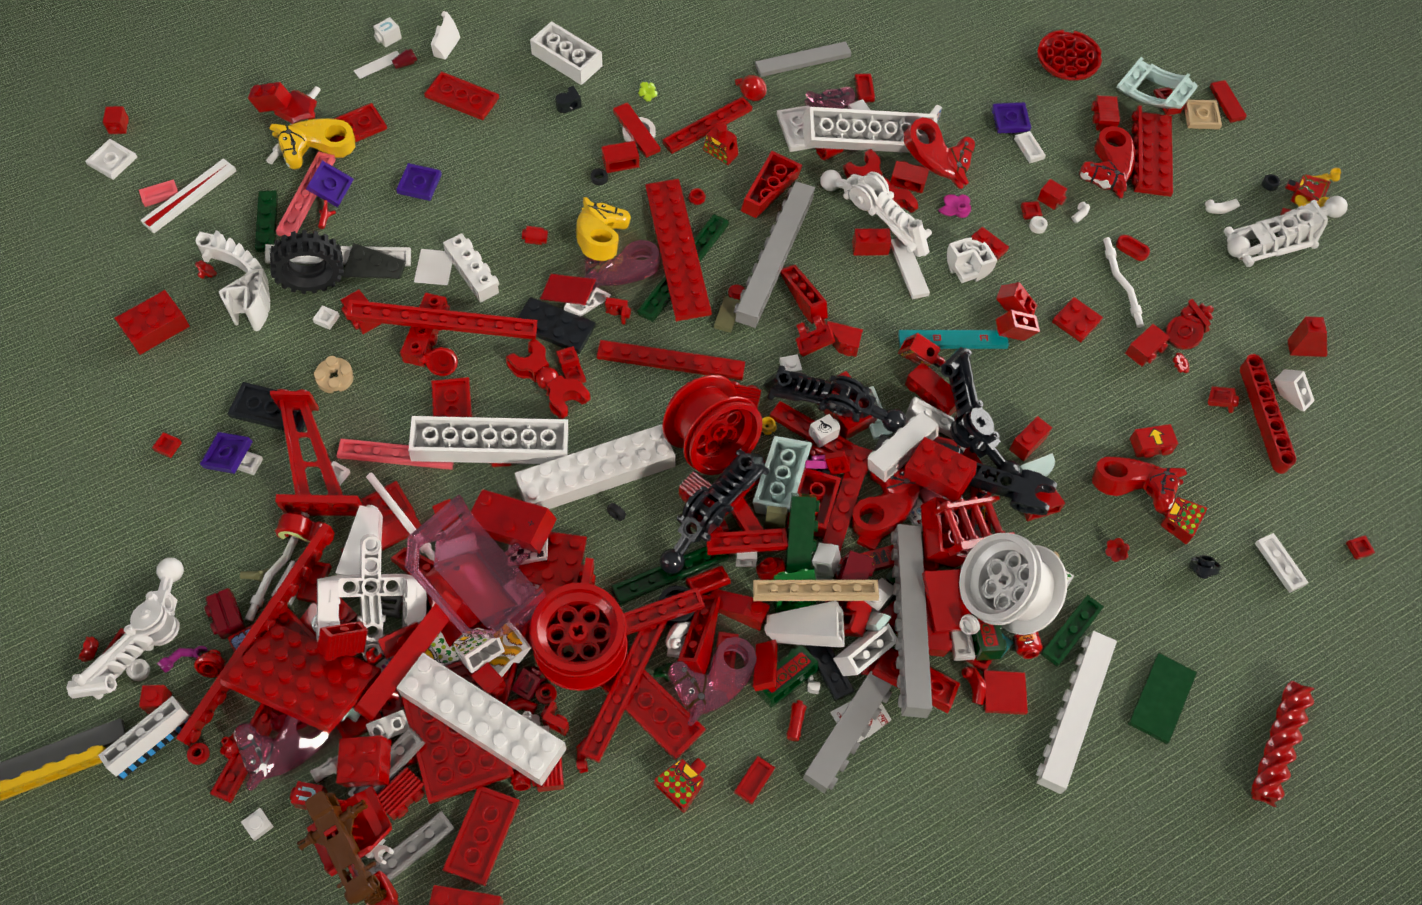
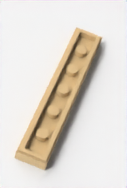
[753,580,879,601]

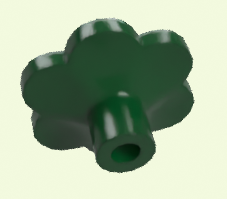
[653,662,677,682]

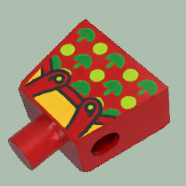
[703,124,738,166]
[1155,497,1208,545]
[654,758,707,813]

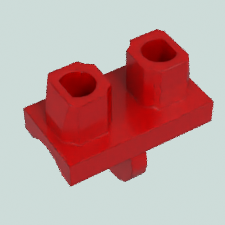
[1180,299,1214,333]

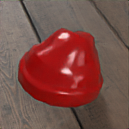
[735,75,767,101]
[419,347,458,376]

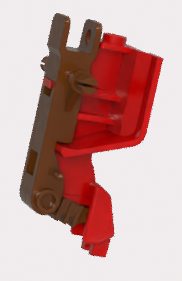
[297,786,399,905]

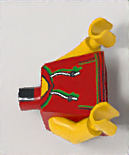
[1285,168,1341,208]

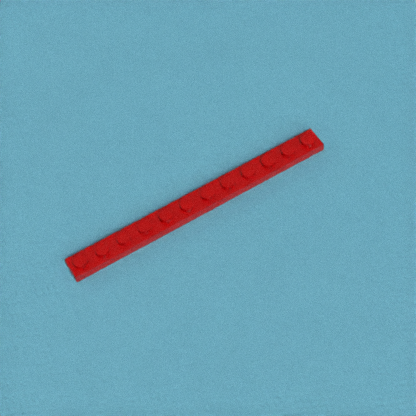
[176,522,335,747]

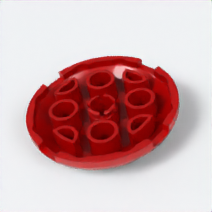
[1038,30,1102,81]

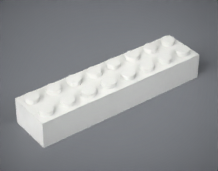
[803,107,937,153]
[409,416,568,464]
[515,424,675,509]
[397,653,566,786]

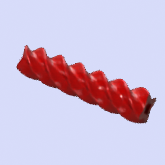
[1251,681,1314,807]

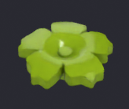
[638,82,657,102]

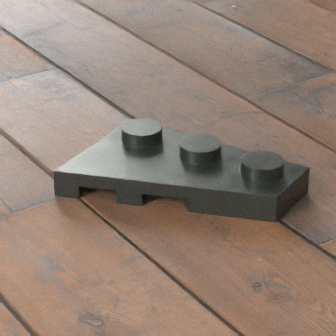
[342,243,406,279]

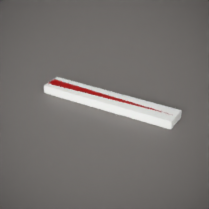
[141,158,236,233]

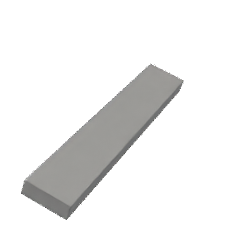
[755,41,851,77]

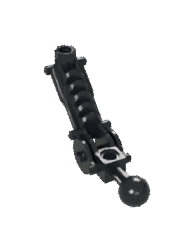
[941,347,1021,484]
[764,365,906,432]
[659,449,769,574]

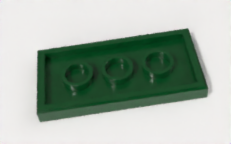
[1128,653,1197,744]

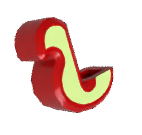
[275,512,323,543]

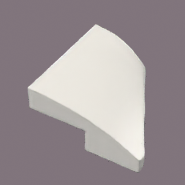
[431,11,460,60]
[564,287,611,316]

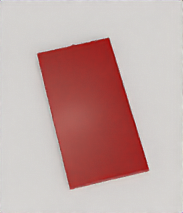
[540,274,596,305]

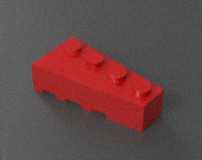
[741,151,802,218]

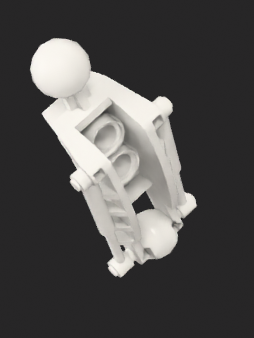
[1223,196,1348,267]

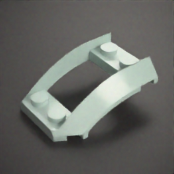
[1116,57,1198,109]

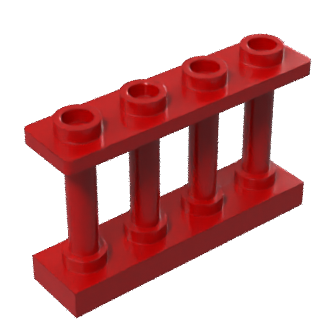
[933,494,1015,557]

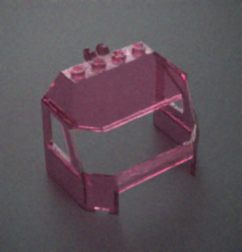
[405,494,547,638]

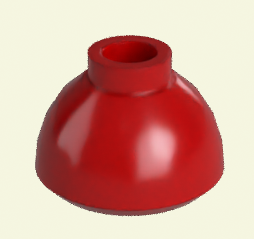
[194,649,225,678]

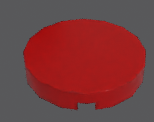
[1166,314,1204,350]

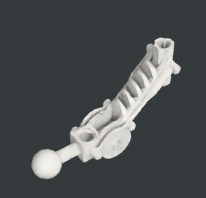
[820,170,932,257]
[66,558,184,700]

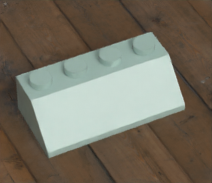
[753,436,812,515]

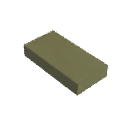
[714,296,741,333]
[764,506,787,529]

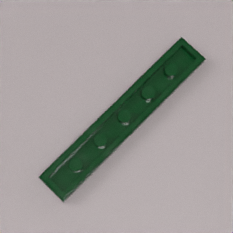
[611,546,729,606]

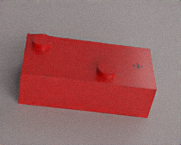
[464,489,557,554]

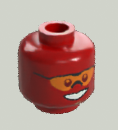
[1013,632,1043,659]

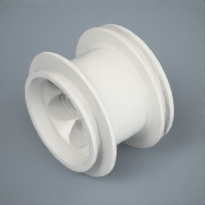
[959,533,1067,635]

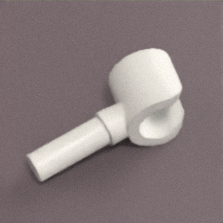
[807,675,820,694]

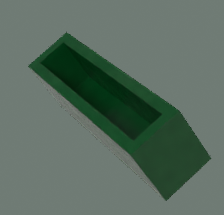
[785,493,820,573]

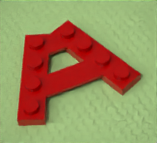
[691,482,788,555]

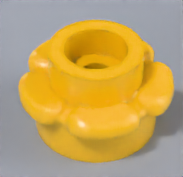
[762,417,777,435]

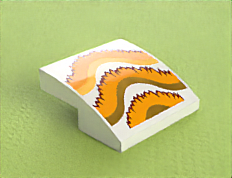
[488,619,531,677]

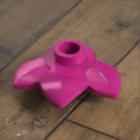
[938,194,971,218]

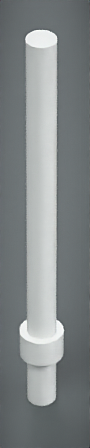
[366,473,439,562]

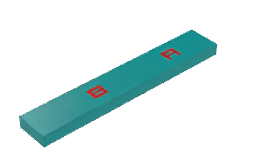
[898,330,1009,349]

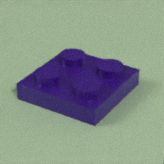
[991,102,1031,133]
[306,160,354,208]
[396,163,442,201]
[200,432,253,474]

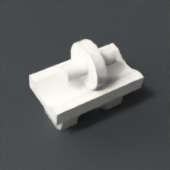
[366,709,409,739]

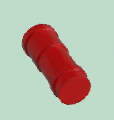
[787,700,807,741]

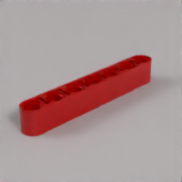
[1240,354,1297,474]
[353,590,463,722]

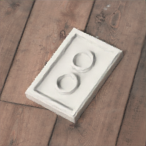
[777,105,811,152]

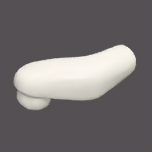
[1205,199,1240,214]
[666,621,691,650]

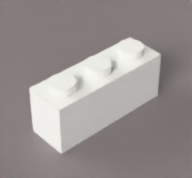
[833,623,897,676]

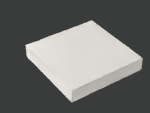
[85,139,137,180]

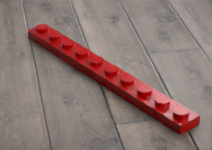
[346,300,538,339]

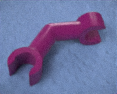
[157,646,208,673]

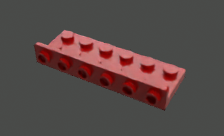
[1131,105,1173,197]

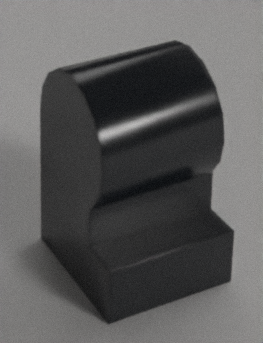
[555,86,582,113]

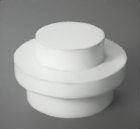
[959,614,980,635]

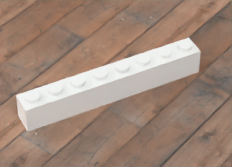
[1036,631,1117,794]

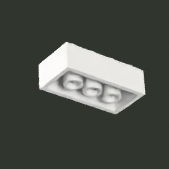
[530,21,602,85]

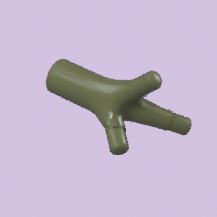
[240,568,272,587]

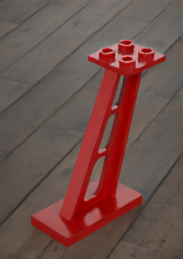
[270,389,364,516]

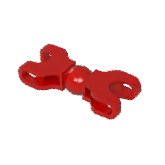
[843,149,918,213]
[505,339,591,419]

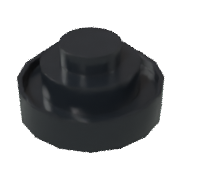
[1189,555,1221,579]

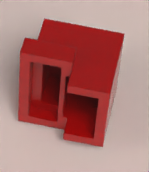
[825,601,872,637]

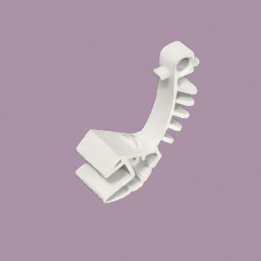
[195,230,270,331]

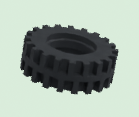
[270,230,344,294]

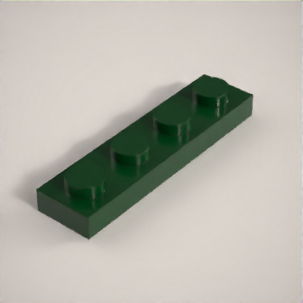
[255,190,278,252]
[1041,594,1104,667]

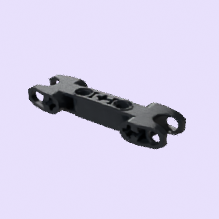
[939,443,1057,515]

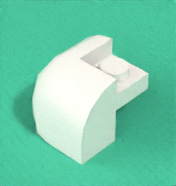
[947,237,997,283]

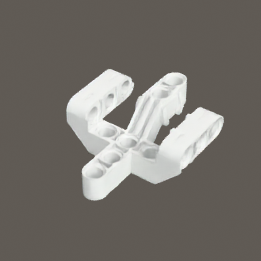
[317,534,427,661]

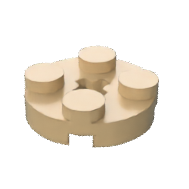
[314,356,354,393]

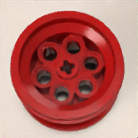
[662,375,763,475]
[529,583,628,691]

